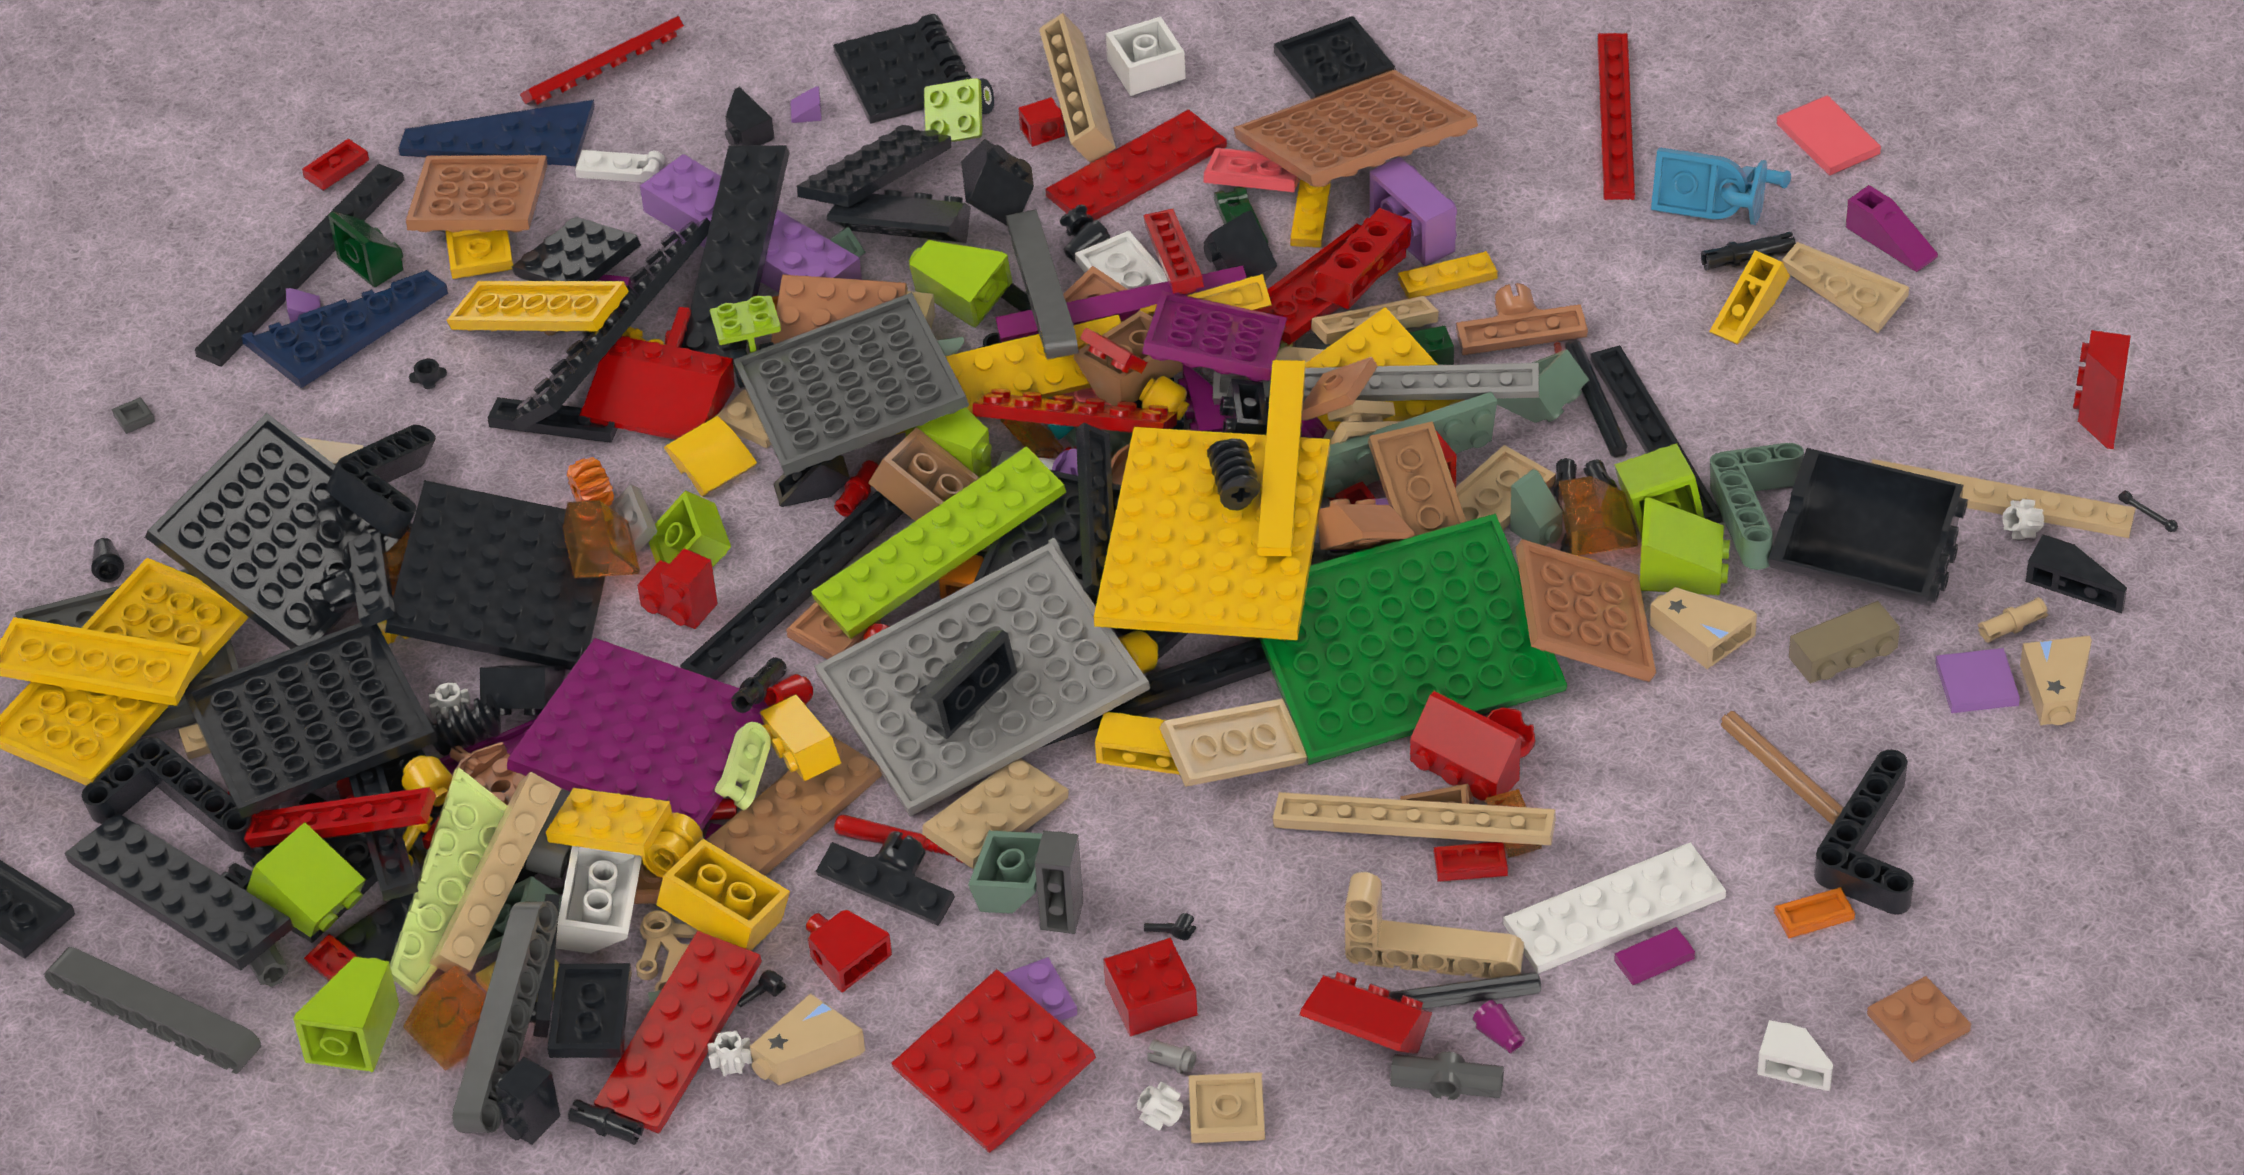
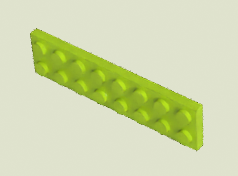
[811,446,1066,639]

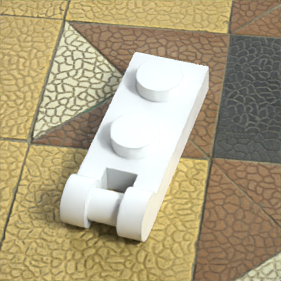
[575,150,665,183]

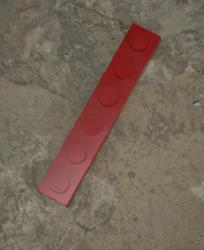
[520,16,684,105]
[1143,209,1204,294]
[244,787,436,848]

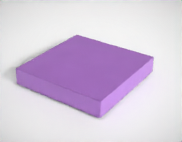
[1935,648,2020,713]

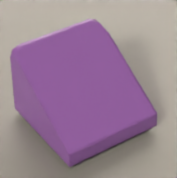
[791,86,822,123]
[286,288,321,323]

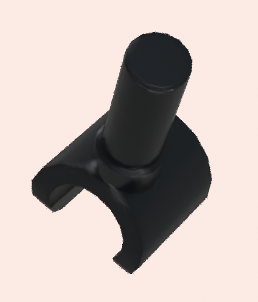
[1144,913,1196,940]
[737,970,786,1008]

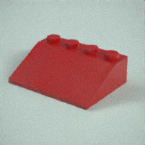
[580,336,735,440]

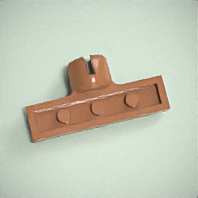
[1456,283,1588,355]

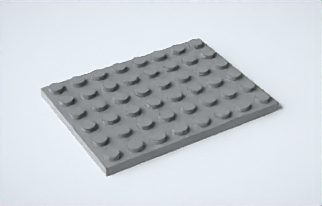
[814,542,1150,817]

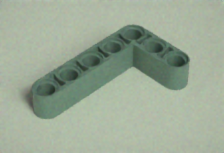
[1710,443,1804,570]

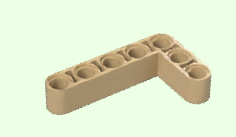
[1345,872,1525,979]

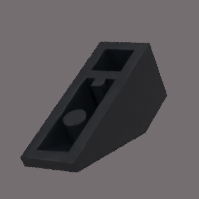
[2025,534,2127,614]

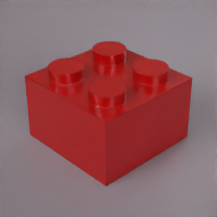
[1103,937,1198,1037]

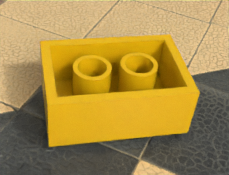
[656,839,790,951]

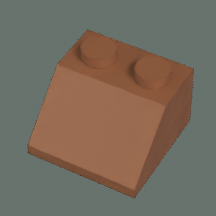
[1318,499,1415,550]

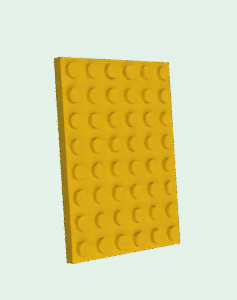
[1094,427,1330,640]

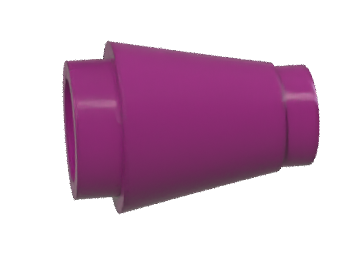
[1472,1000,1525,1054]

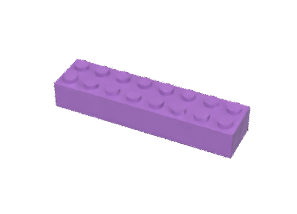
[640,154,862,293]

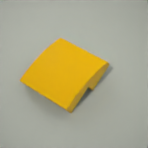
[664,416,757,497]

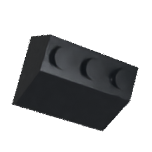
[912,630,1017,739]

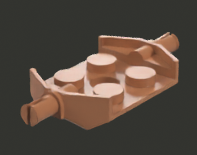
[450,742,525,806]

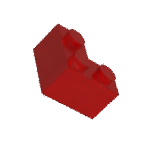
[637,548,718,629]

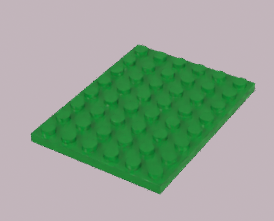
[1259,513,1567,765]

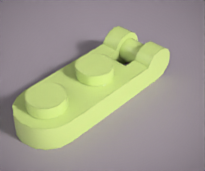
[715,722,771,810]

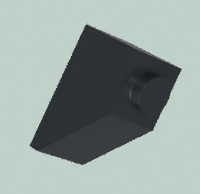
[725,87,775,146]
[773,455,850,507]

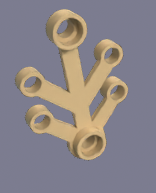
[636,910,700,991]

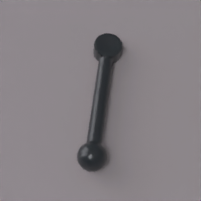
[2118,490,2178,532]

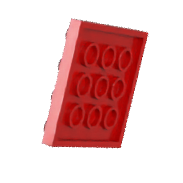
[891,969,1096,1153]

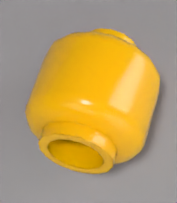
[1139,376,1189,420]
[1118,631,1158,674]
[402,755,453,807]

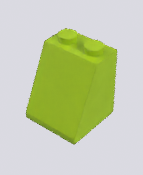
[909,240,1013,328]
[905,407,993,478]
[1614,443,1704,539]
[1640,498,1730,595]
[246,822,365,937]
[293,957,400,1072]

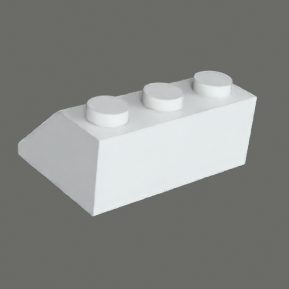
[556,846,642,953]

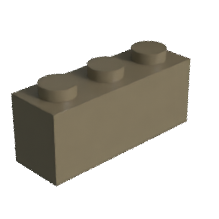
[1789,601,1900,684]

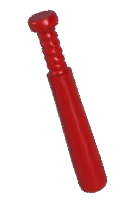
[834,815,963,863]

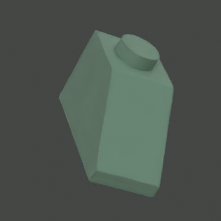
[1510,469,1563,546]

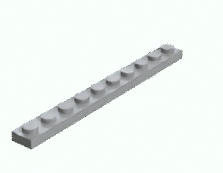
[1213,363,1539,405]

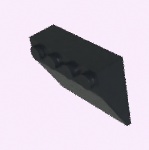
[826,190,971,243]

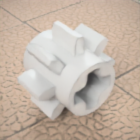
[2003,499,2044,540]
[429,683,471,719]
[707,1030,752,1076]
[1137,1082,1183,1131]

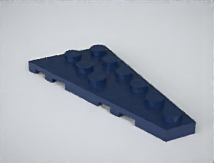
[398,100,595,166]
[241,270,448,389]

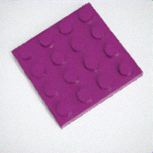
[1142,291,1287,382]

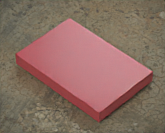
[1777,95,1881,176]
[1203,148,1300,192]

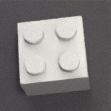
[1106,16,1186,96]

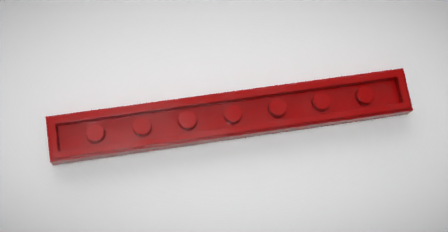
[1598,33,1635,200]

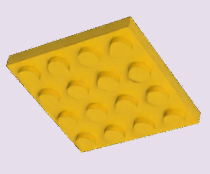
[1305,307,1465,432]

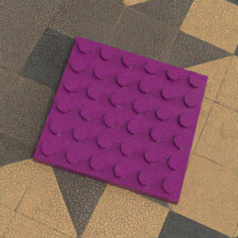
[507,638,769,831]

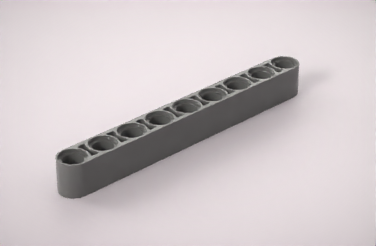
[1006,209,1079,360]

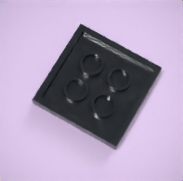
[1274,16,1395,99]
[511,217,641,281]

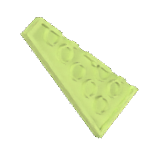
[390,767,507,996]

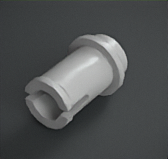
[1147,1039,1196,1074]

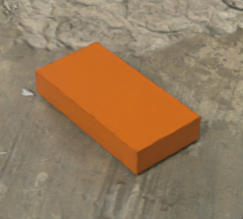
[1774,887,1855,938]

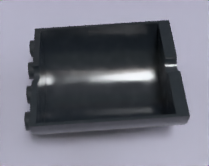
[1769,448,1968,606]

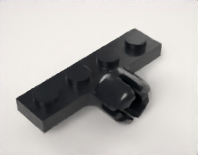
[320,530,395,629]
[815,831,955,926]

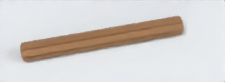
[1721,711,1844,825]

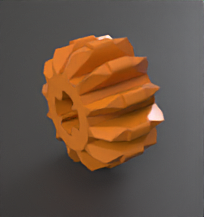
[567,457,614,514]

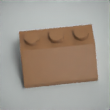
[1074,310,1183,406]
[869,427,979,521]

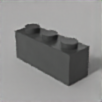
[1035,830,1084,934]

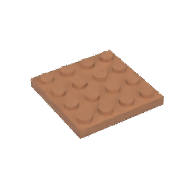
[406,155,548,232]
[771,274,908,344]
[1515,539,1656,682]

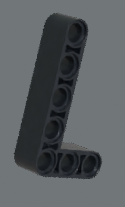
[326,425,436,539]
[82,737,253,852]
[1814,749,1914,915]

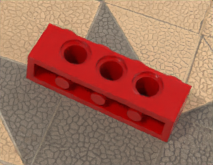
[1314,208,1412,309]

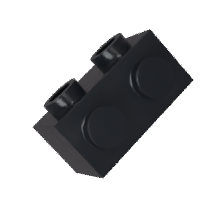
[1219,379,1268,435]
[495,1057,561,1145]

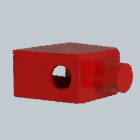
[806,910,892,993]

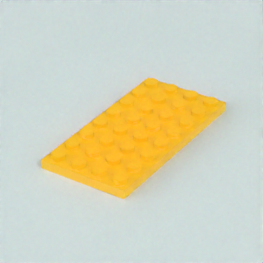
[0,558,249,786]

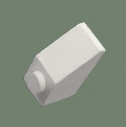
[1757,1020,1833,1091]

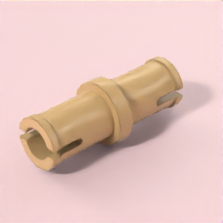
[1978,597,2048,643]

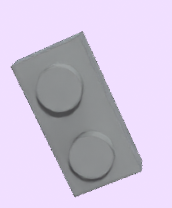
[610,484,657,553]

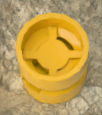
[642,813,703,878]

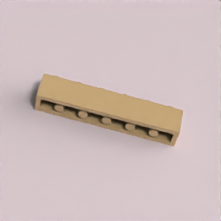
[1039,13,1116,163]
[429,772,562,979]

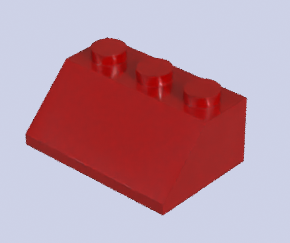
[2073,330,2131,449]
[1410,691,1521,805]
[1299,972,1432,1054]

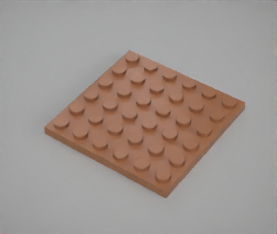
[1233,70,1478,187]

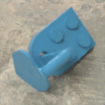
[1651,147,1791,225]

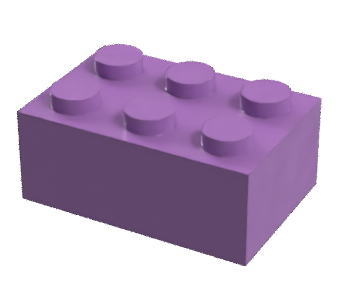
[1370,157,1457,266]

